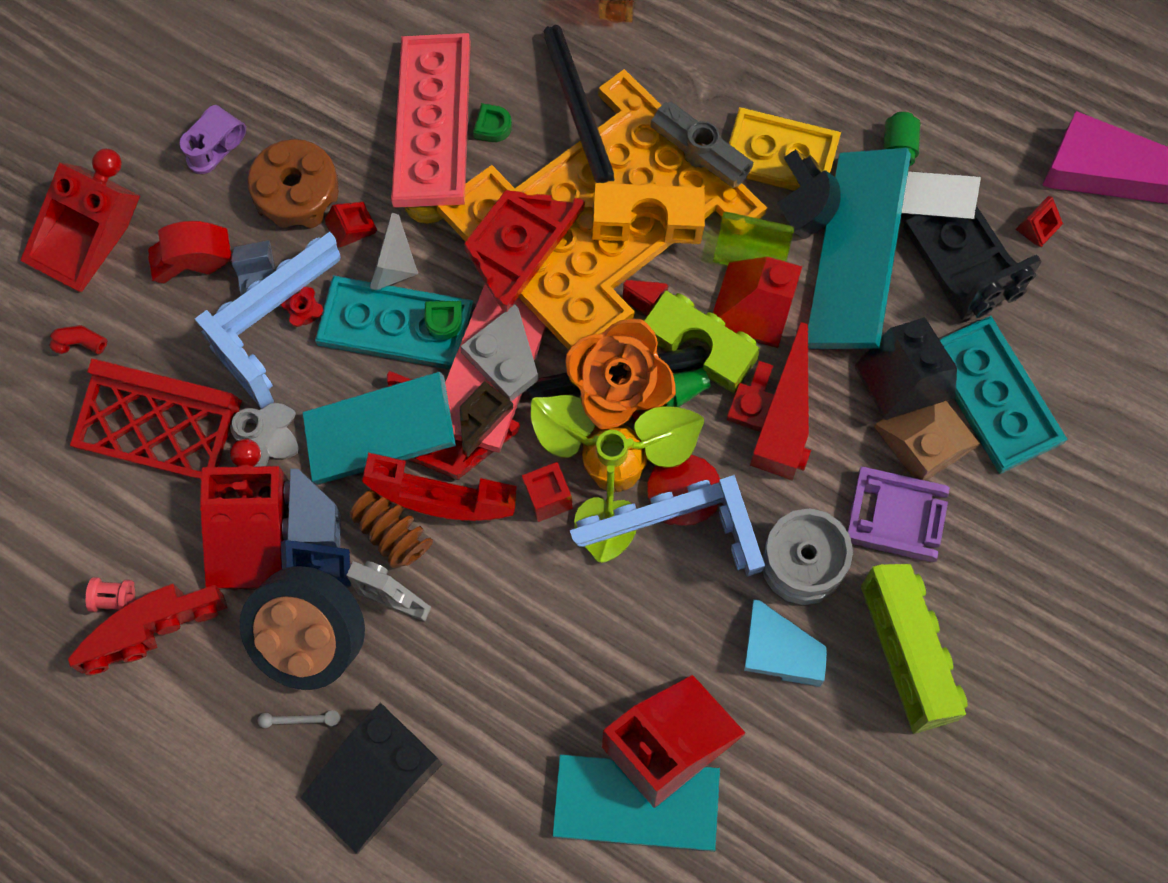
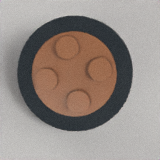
[240,566,365,690]

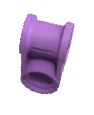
[180,105,246,174]

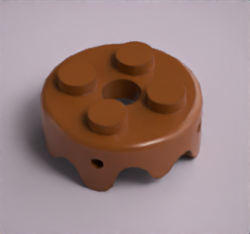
[247,139,339,228]

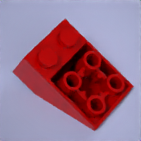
[602,675,746,808]

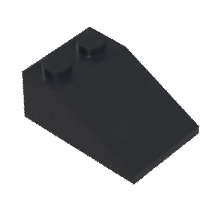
[300,702,442,854]

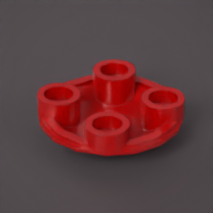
[647,454,720,526]

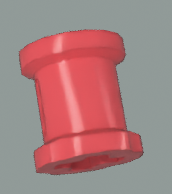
[85,577,135,612]

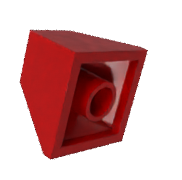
[713,256,803,348]

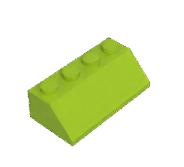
[860,564,968,734]

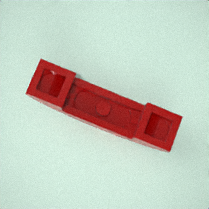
[362,452,517,521]

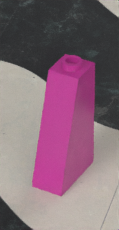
[1042,111,1168,204]

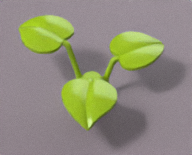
[531,395,704,563]

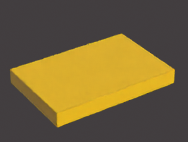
[729,107,841,191]

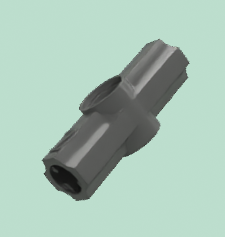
[650,101,754,188]

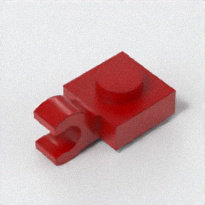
[727,361,774,432]

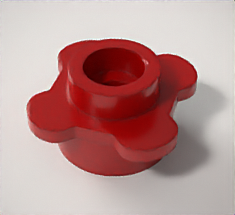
[281,287,323,327]

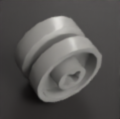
[762,508,853,605]

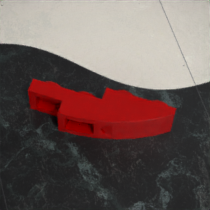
[68,583,228,675]

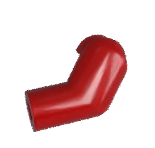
[49,325,108,354]

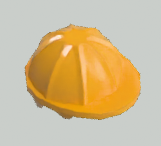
[582,424,647,492]

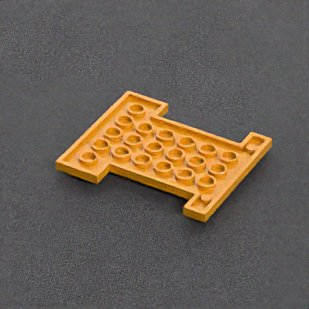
[437,69,767,350]

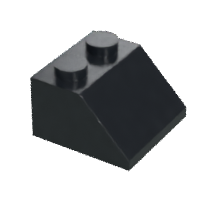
[855,317,957,420]

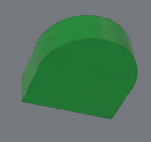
[473,103,512,142]
[424,301,462,340]

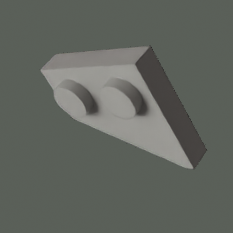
[461,304,538,402]
[346,561,431,622]

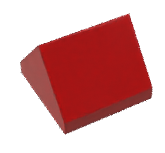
[1016,196,1063,247]

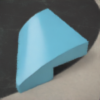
[744,600,827,687]

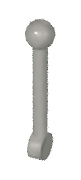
[257,710,341,728]

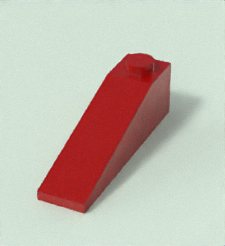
[750,322,811,480]

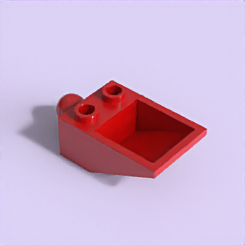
[20,148,140,292]
[200,439,287,590]

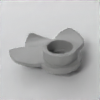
[230,403,299,467]

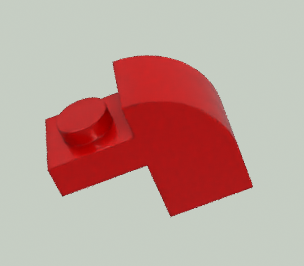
[148,221,232,284]

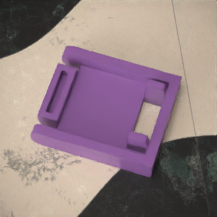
[847,466,950,562]

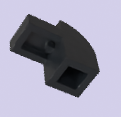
[777,149,841,239]

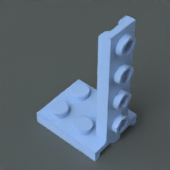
[195,232,341,409]
[570,475,765,577]

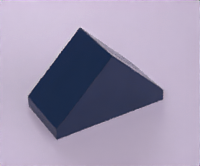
[281,540,351,588]

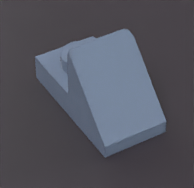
[231,240,281,307]

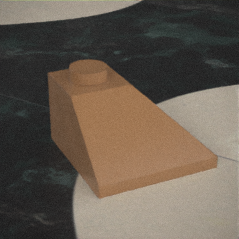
[874,401,980,481]

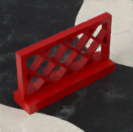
[70,358,242,480]

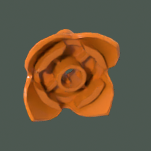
[565,318,676,429]

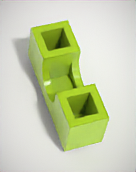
[645,291,759,394]

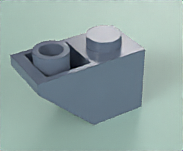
[282,469,341,548]

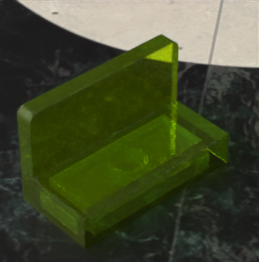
[713,212,794,265]

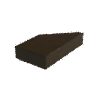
[460,381,513,457]

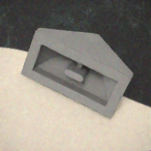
[370,213,418,290]

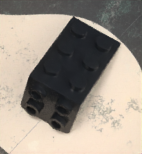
[903,205,1042,320]

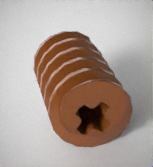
[350,489,433,568]

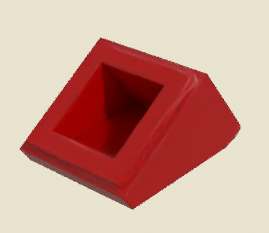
[325,201,377,247]
[623,280,668,316]

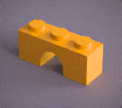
[592,181,705,244]

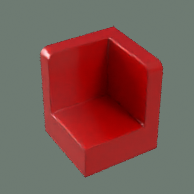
[522,462,573,522]

